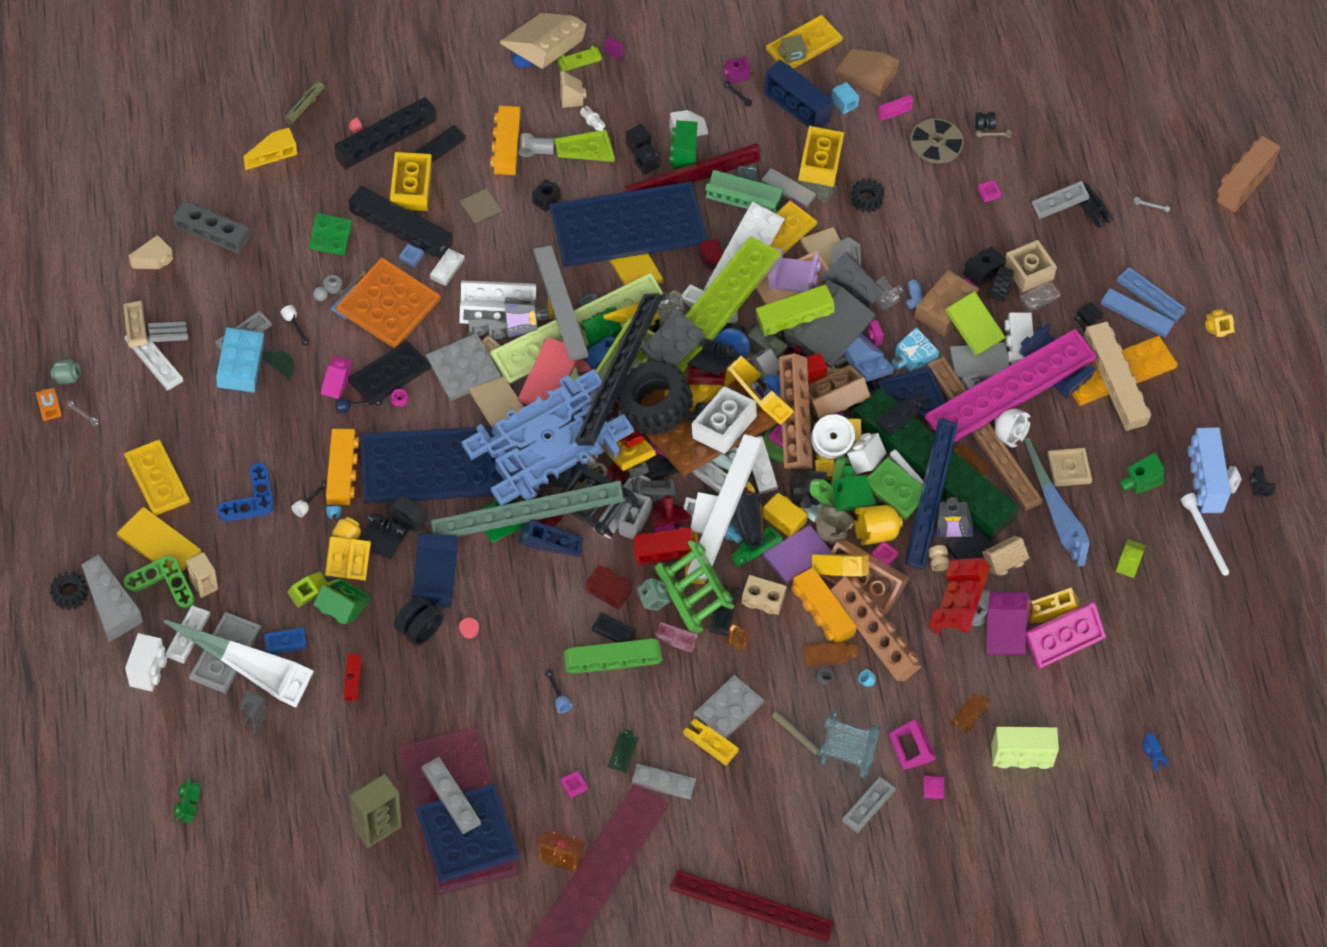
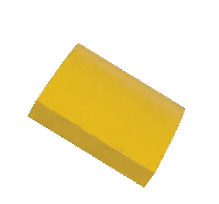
[324,537,371,581]

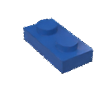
[264,627,307,654]

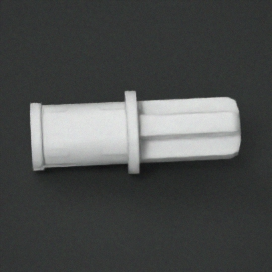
[580,106,605,132]

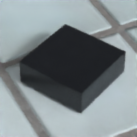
[1077,301,1103,326]

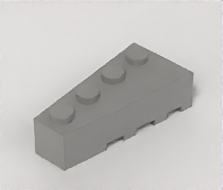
[81,555,143,643]

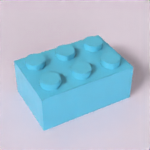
[216,327,264,393]

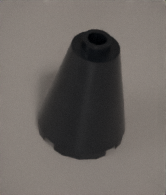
[731,492,764,547]

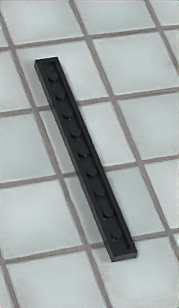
[575,293,663,446]

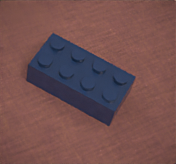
[764,60,833,128]

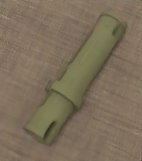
[284,81,325,125]

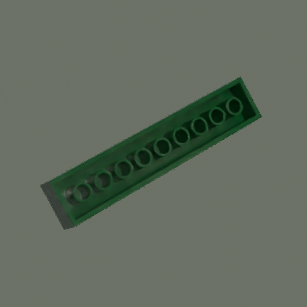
[852,388,1019,541]

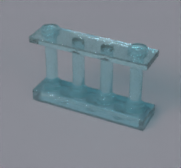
[819,711,881,779]

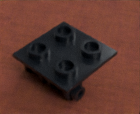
[687,338,739,375]
[358,513,409,559]

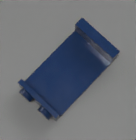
[1019,323,1096,399]
[412,533,458,608]

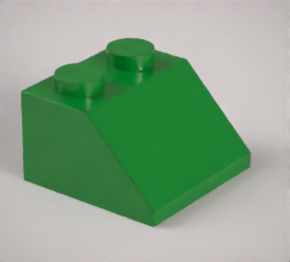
[314,578,372,624]

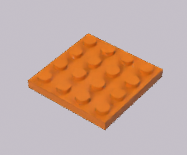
[336,257,441,348]

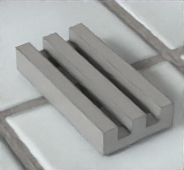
[147,322,188,342]

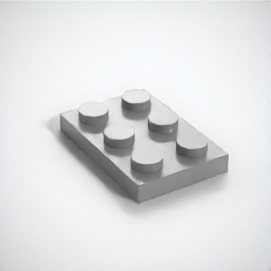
[693,675,764,739]

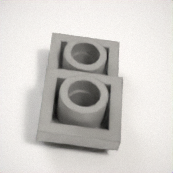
[468,319,508,339]

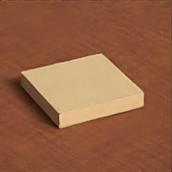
[1047,448,1092,487]

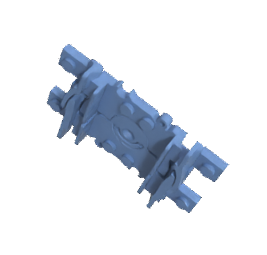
[461,369,634,506]

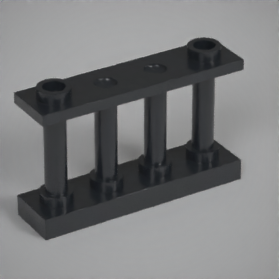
[547,461,638,537]

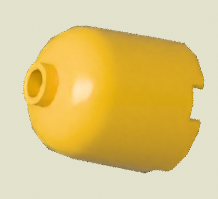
[854,505,903,545]

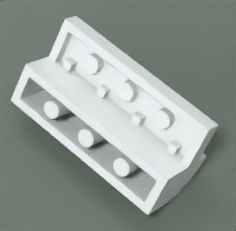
[460,280,536,324]

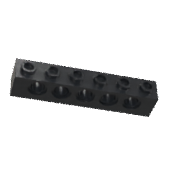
[334,97,436,170]

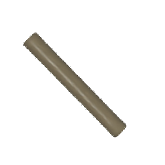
[772,711,821,756]

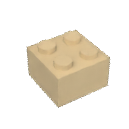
[1004,240,1057,293]

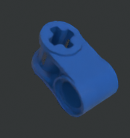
[583,337,616,371]

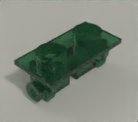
[607,729,639,773]

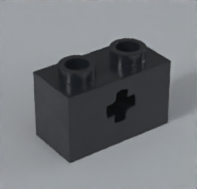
[963,246,1007,287]

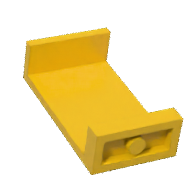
[728,356,794,425]

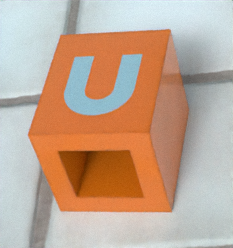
[35,388,62,421]

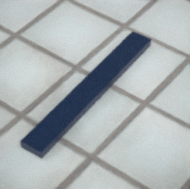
[905,418,958,570]

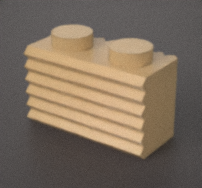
[982,536,1030,576]

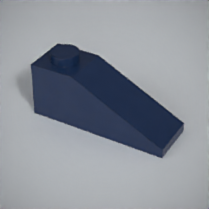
[518,520,583,557]

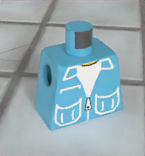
[892,328,939,372]

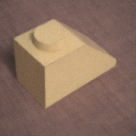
[560,71,587,108]
[128,235,173,269]

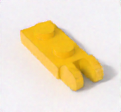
[683,719,739,766]

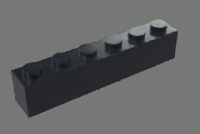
[349,186,453,259]

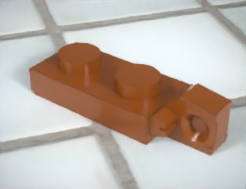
[803,643,859,666]

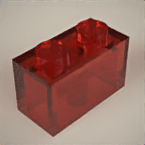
[586,565,632,610]

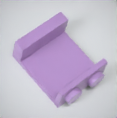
[768,248,822,293]

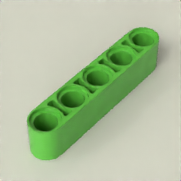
[563,639,663,673]

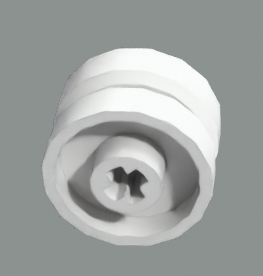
[811,414,855,460]

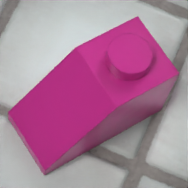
[321,355,352,399]

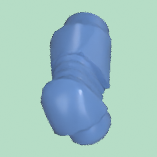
[907,280,923,309]

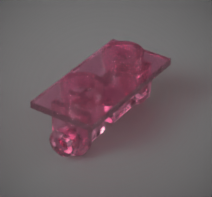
[655,622,698,653]

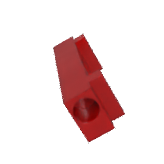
[343,654,362,701]

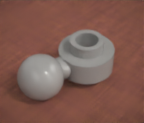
[313,275,342,301]

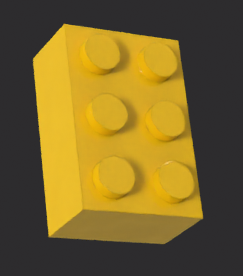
[799,126,844,187]
[390,152,432,211]

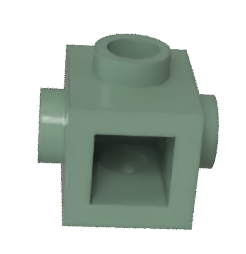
[637,578,671,611]

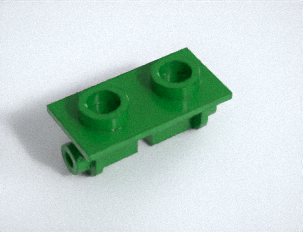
[173,778,201,823]

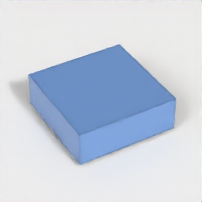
[399,244,424,267]

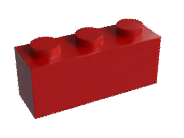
[634,527,695,565]

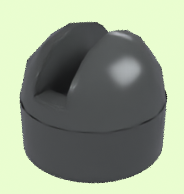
[816,668,834,686]

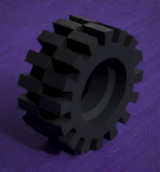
[851,178,884,213]
[990,267,1014,302]
[50,571,88,610]

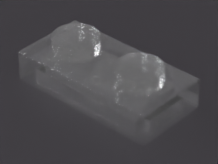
[1019,281,1061,313]

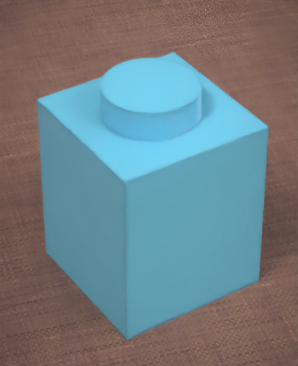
[831,82,859,115]

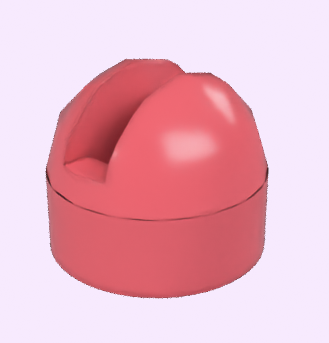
[349,117,363,133]

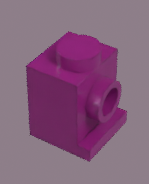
[722,55,750,83]

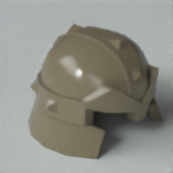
[815,505,855,544]

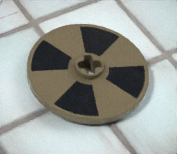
[910,119,964,164]

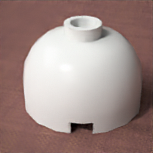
[995,408,1030,447]

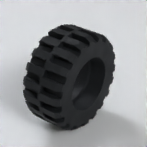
[616,360,693,435]

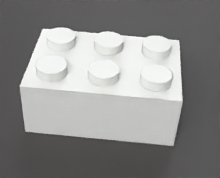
[692,386,757,454]

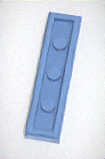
[1117,267,1187,322]
[1101,288,1175,338]

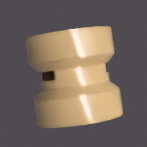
[928,545,950,571]

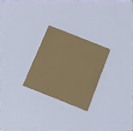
[459,188,502,224]

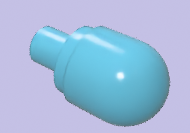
[724,522,742,543]

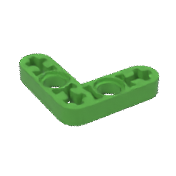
[810,457,852,506]
[124,556,195,609]

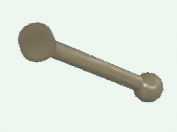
[976,130,1012,138]
[339,270,367,297]

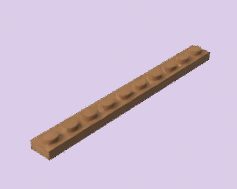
[927,357,1042,511]

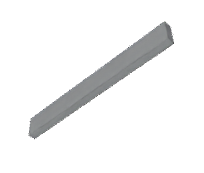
[534,246,588,361]

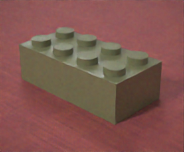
[350,774,402,849]

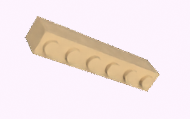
[1083,322,1151,431]

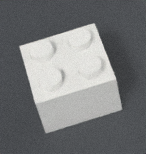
[125,633,167,692]

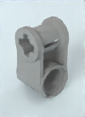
[971,589,991,626]

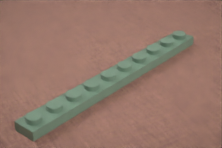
[431,481,624,536]

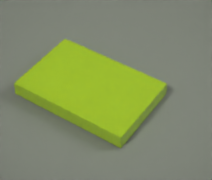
[945,291,1006,356]

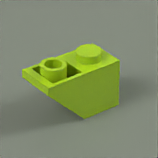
[287,572,328,608]

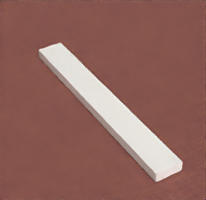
[687,434,763,581]

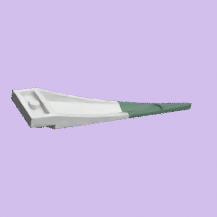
[163,620,314,708]

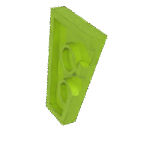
[554,130,615,162]

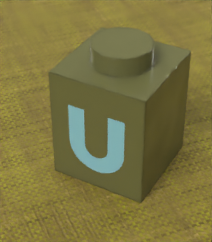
[778,34,807,63]

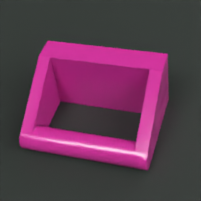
[888,719,937,770]

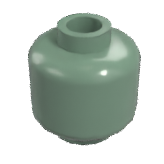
[51,359,81,385]

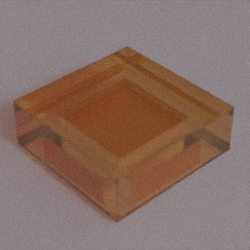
[726,624,748,652]

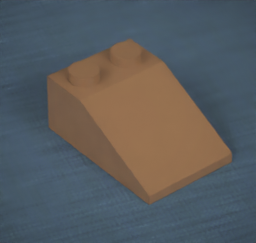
[834,49,899,97]

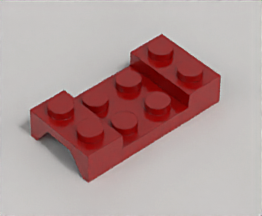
[928,558,991,634]

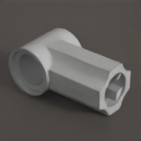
[518,133,554,157]

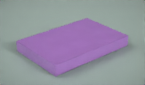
[763,525,832,584]

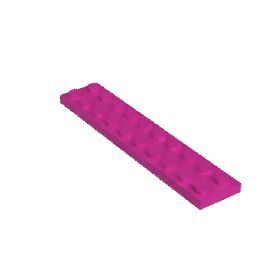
[925,329,1097,442]

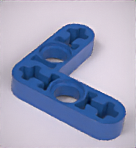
[217,463,274,522]

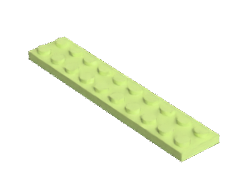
[490,273,669,385]

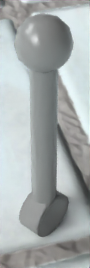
[1133,197,1170,212]

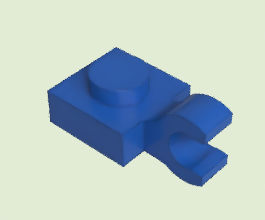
[1142,733,1168,771]

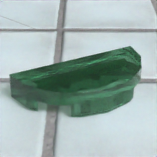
[262,350,294,380]

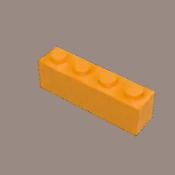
[491,106,520,175]
[326,429,359,505]
[792,567,857,643]

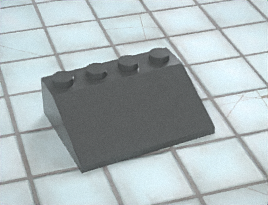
[784,280,875,368]

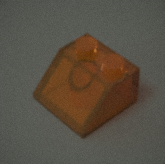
[538,831,585,873]

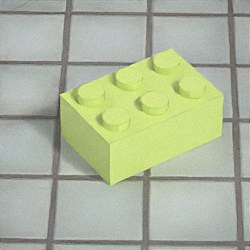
[991,727,1059,769]

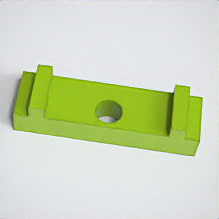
[558,46,602,72]

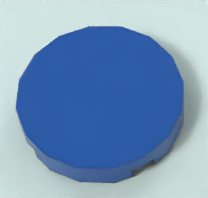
[714,328,751,361]

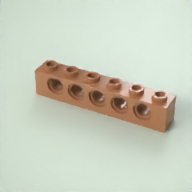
[779,353,813,470]
[830,576,922,682]

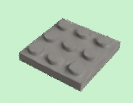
[426,333,501,401]

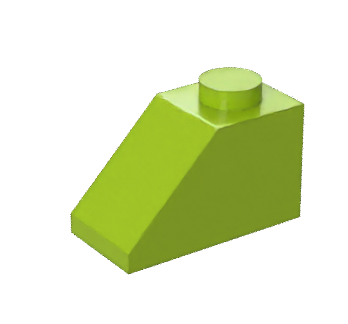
[1116,539,1146,578]

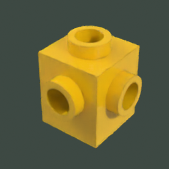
[1205,309,1234,337]

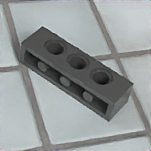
[173,201,250,254]

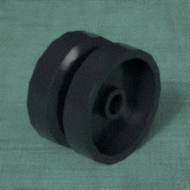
[394,595,444,646]

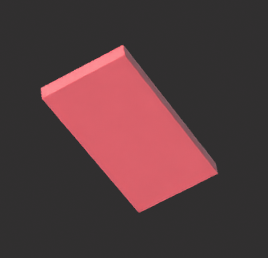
[518,338,578,405]

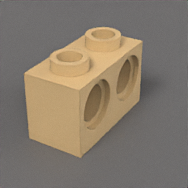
[186,553,218,598]
[741,575,787,615]

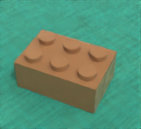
[914,270,979,337]
[808,365,870,420]

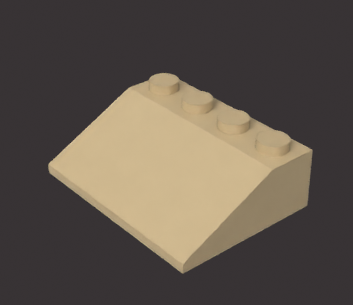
[500,13,586,69]

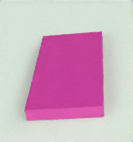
[1025,601,1106,669]

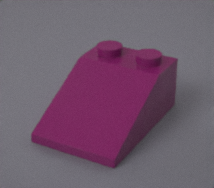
[986,592,1032,656]

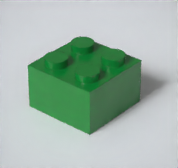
[670,120,698,170]

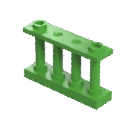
[655,540,734,634]

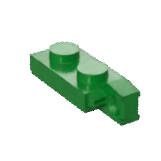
[731,526,783,567]

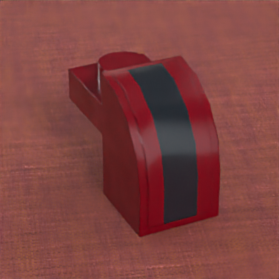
[698,238,726,271]

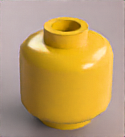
[332,517,361,540]

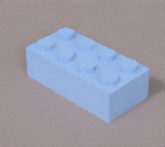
[1188,428,1231,513]

